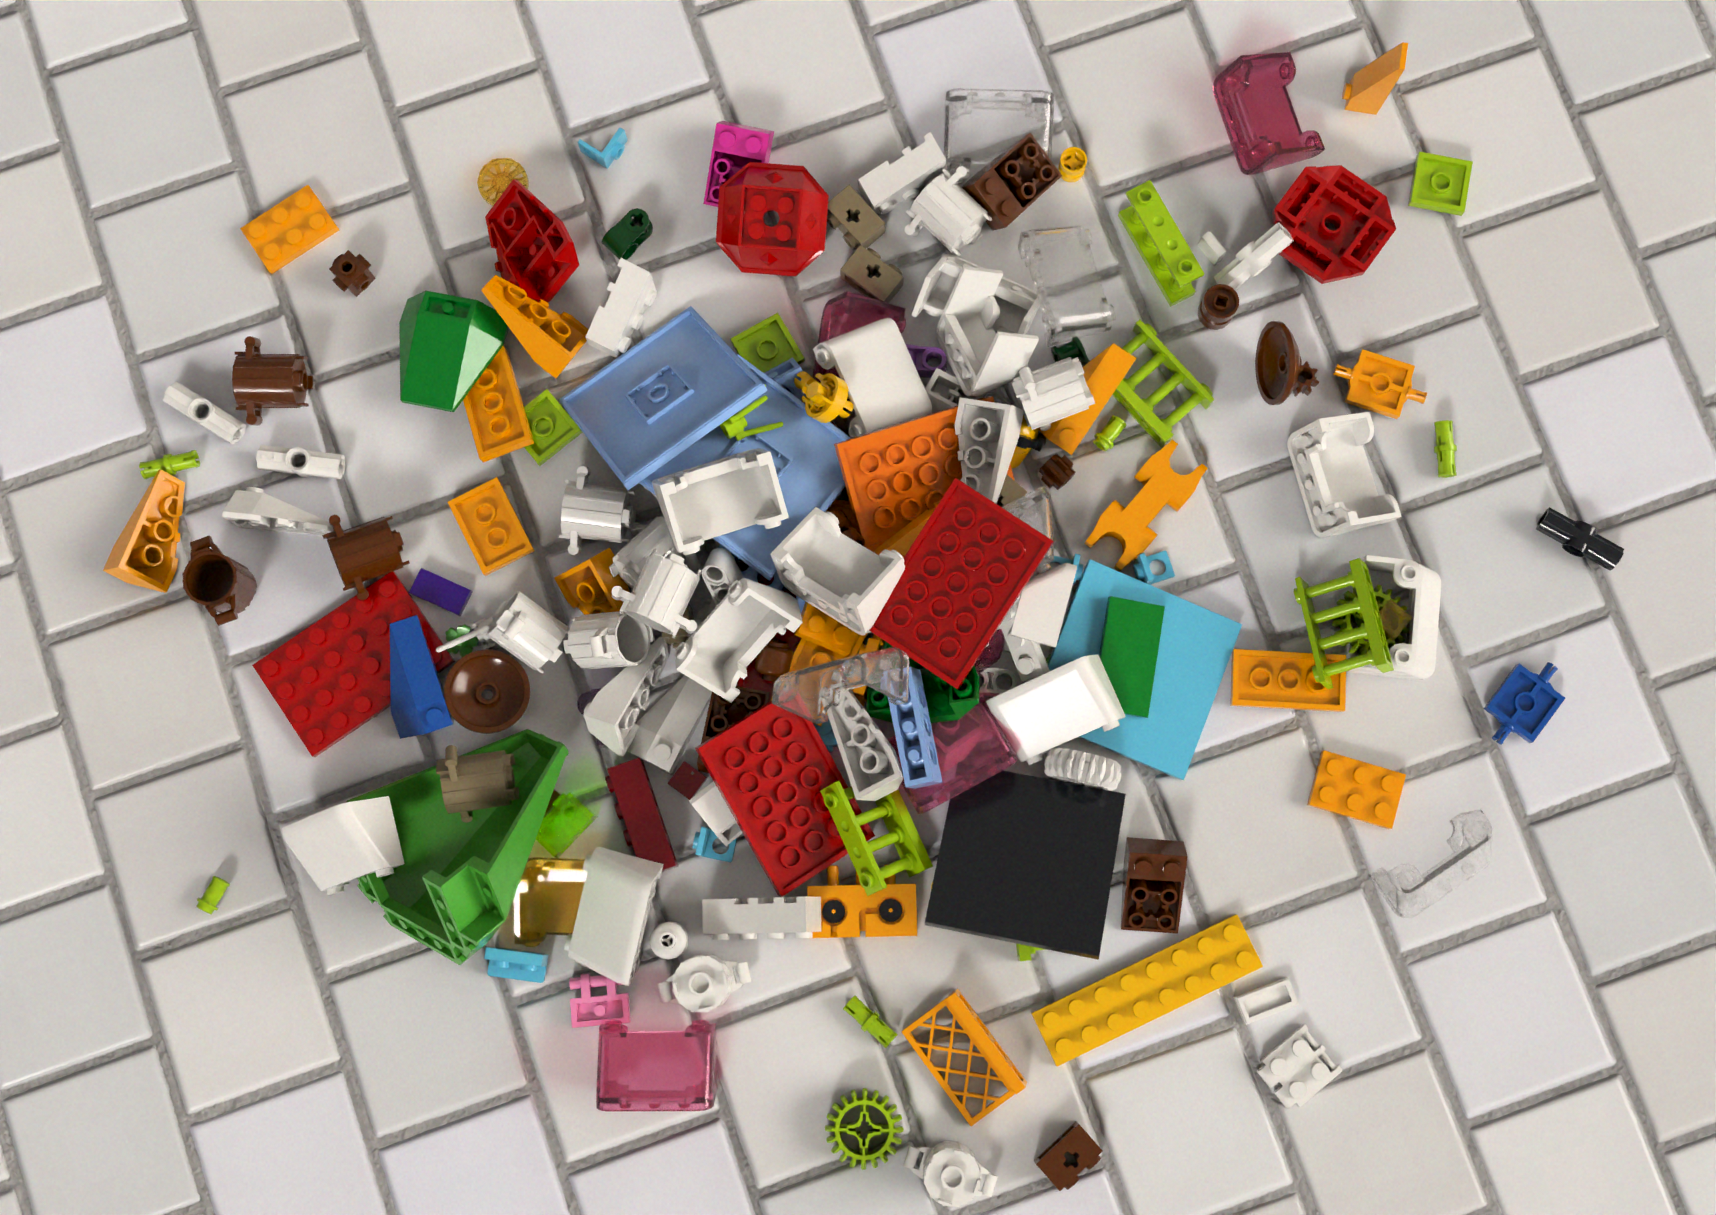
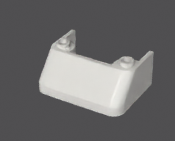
[911,254,1042,334]
[937,266,1039,397]
[1347,555,1441,680]
[1003,563,1077,660]

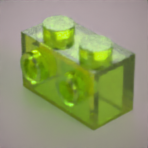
[536,792,598,858]

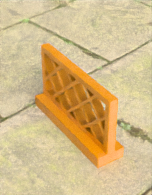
[901,988,1027,1126]

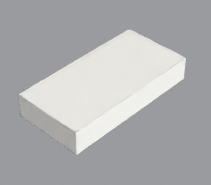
[1233,977,1299,1025]

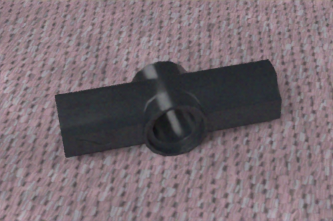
[1536,507,1624,571]

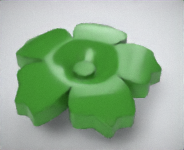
[445,624,479,657]

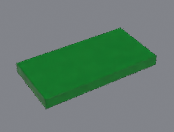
[1099,596,1165,718]

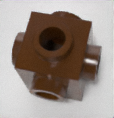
[329,250,376,297]

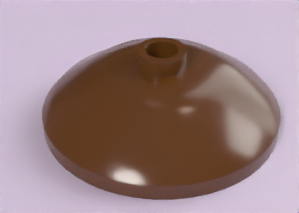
[1255,321,1302,405]
[444,650,530,734]

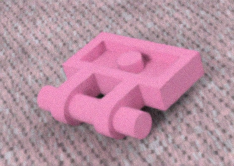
[569,973,631,1028]

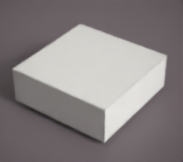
[1197,231,1226,266]

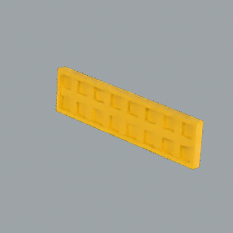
[1031,914,1263,1066]

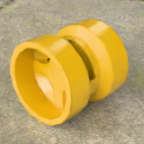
[1058,147,1087,182]

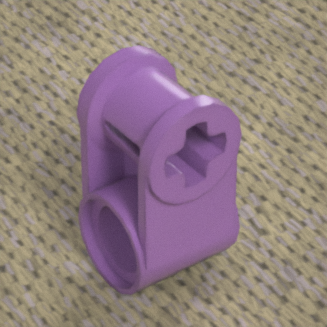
[906,344,947,378]

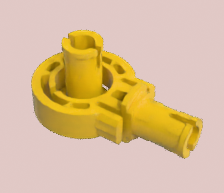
[794,371,853,423]

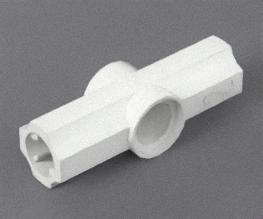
[1214,223,1294,290]
[163,382,246,445]
[256,445,345,479]

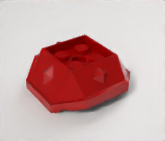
[716,162,829,277]
[1272,165,1396,284]

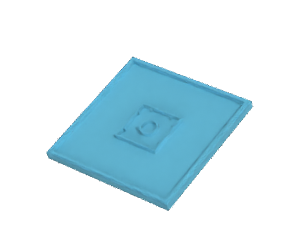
[1047,559,1242,780]

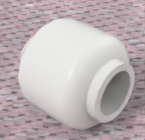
[650,922,689,960]

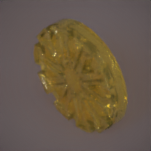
[477,158,529,206]

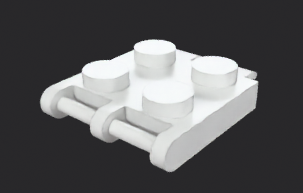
[1257,1024,1343,1109]

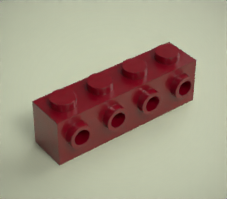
[605,757,678,872]

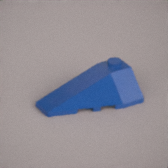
[390,615,454,739]

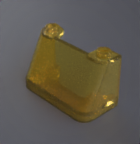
[513,857,587,947]

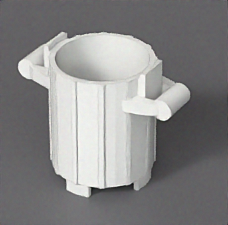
[905,166,992,256]
[1012,357,1095,431]
[559,466,637,555]
[609,516,700,589]
[611,548,702,639]
[486,591,569,674]
[563,611,655,669]
[658,954,751,1013]
[903,1141,998,1207]

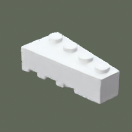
[702,896,822,940]

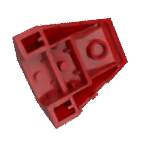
[485,179,579,302]

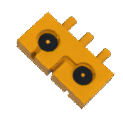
[807,864,917,938]

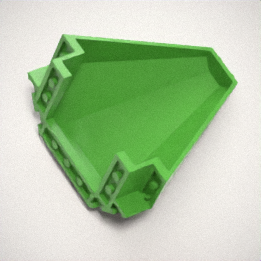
[346,729,569,965]

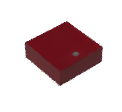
[667,761,707,800]

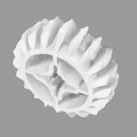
[1044,748,1122,791]

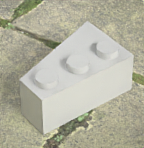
[858,132,946,214]
[585,258,657,358]

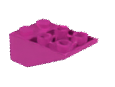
[703,121,774,207]

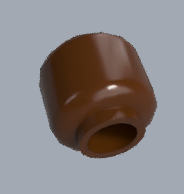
[754,639,794,682]

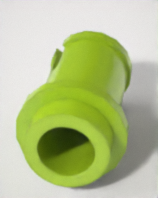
[1093,415,1127,451]
[196,876,230,914]

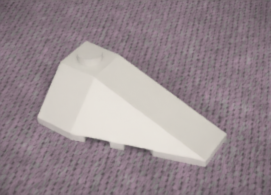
[222,487,344,536]

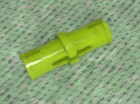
[1434,420,1457,478]
[139,450,200,479]
[843,995,898,1048]

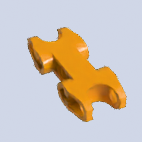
[1084,439,1208,572]

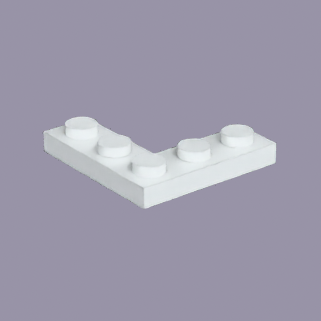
[997,603,1050,682]

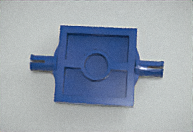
[1483,662,1565,745]

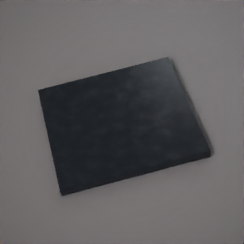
[925,762,1126,960]

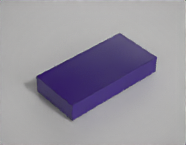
[409,568,472,617]

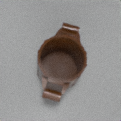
[232,336,313,426]
[322,515,410,601]
[182,535,257,626]

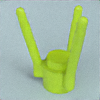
[719,384,783,441]

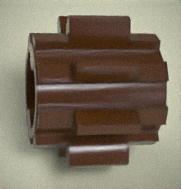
[1292,361,1319,397]
[1039,453,1076,490]

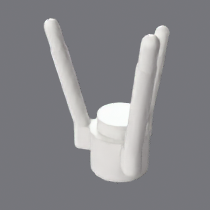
[436,616,498,653]

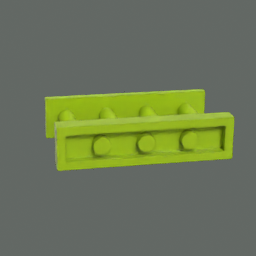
[1118,180,1205,307]
[1112,319,1214,448]
[1294,558,1394,689]
[820,781,933,896]

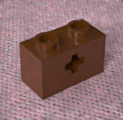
[1034,1121,1103,1191]

